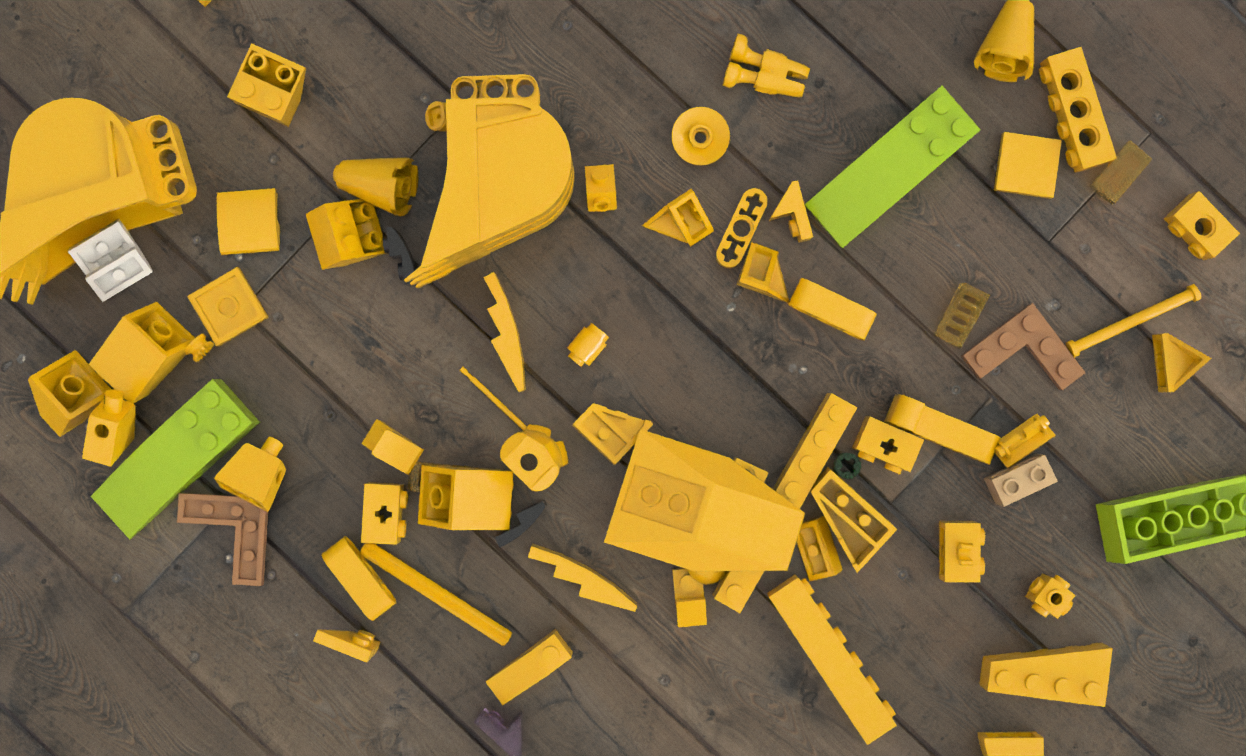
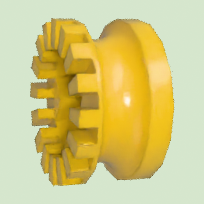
[185,333,214,362]

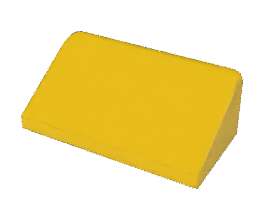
[797,516,842,581]

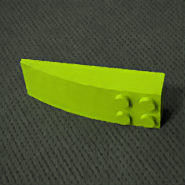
[805,86,981,248]
[91,379,260,540]
[1096,474,1246,564]

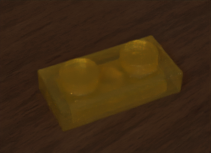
[1090,140,1152,205]

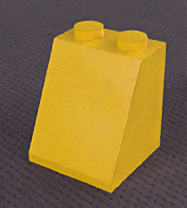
[88,302,195,403]
[418,465,514,530]

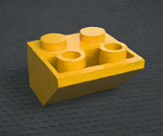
[227,43,306,127]
[306,199,386,270]

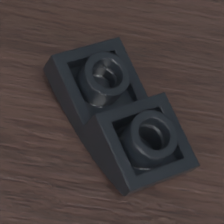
[383,227,418,286]

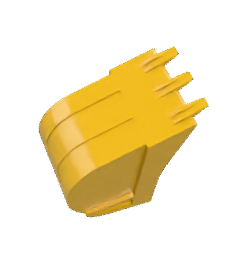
[404,74,575,288]
[0,98,197,305]

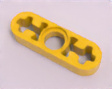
[716,188,767,268]

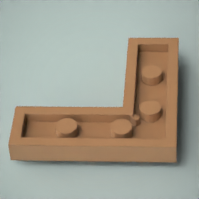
[961,303,1086,390]
[177,493,268,586]

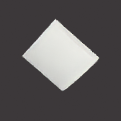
[68,219,153,302]

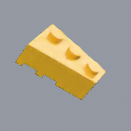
[810,467,897,573]

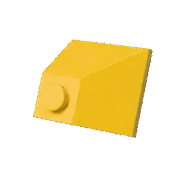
[28,350,111,437]

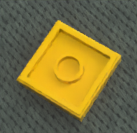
[994,132,1062,199]
[187,267,269,347]

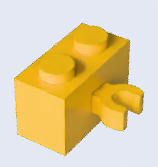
[939,521,985,582]

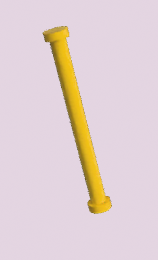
[1065,284,1201,358]

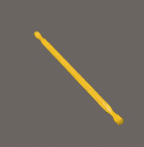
[459,366,527,431]

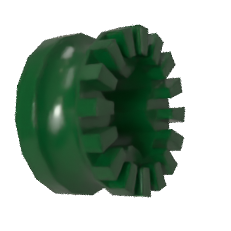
[833,452,861,479]

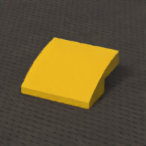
[217,188,280,255]

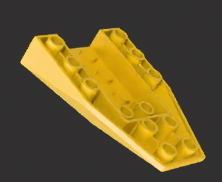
[604,429,805,571]

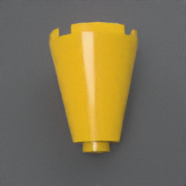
[974,0,1034,82]
[333,157,418,217]

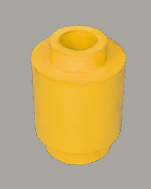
[567,323,609,367]

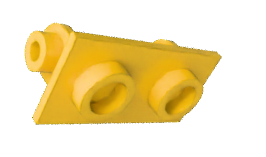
[995,414,1056,469]

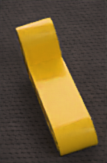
[884,394,1001,465]

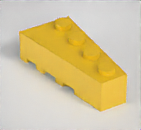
[979,643,1113,707]

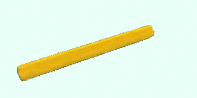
[360,543,512,646]

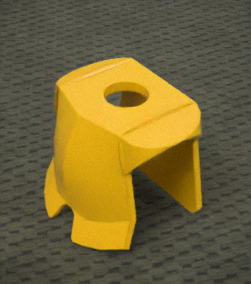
[500,424,568,492]

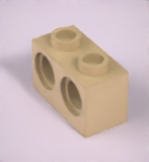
[984,454,1058,507]

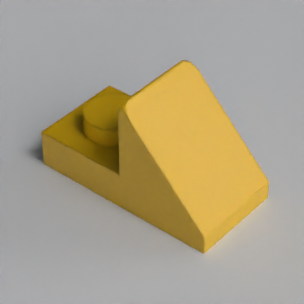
[769,180,813,243]
[361,419,424,475]
[672,568,707,627]

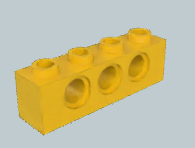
[1039,47,1117,173]

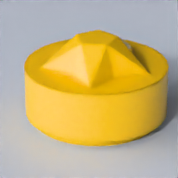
[425,101,447,132]

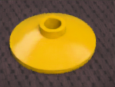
[672,107,730,166]

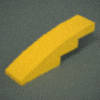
[483,272,526,392]
[528,544,637,612]

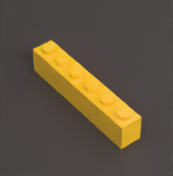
[766,575,897,745]

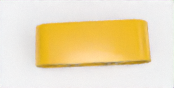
[788,278,877,341]
[321,536,396,621]

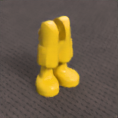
[722,33,810,97]

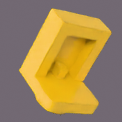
[585,164,617,212]

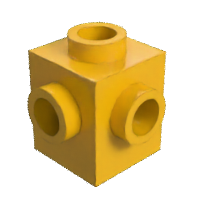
[1025,573,1075,619]

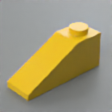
[485,629,573,705]

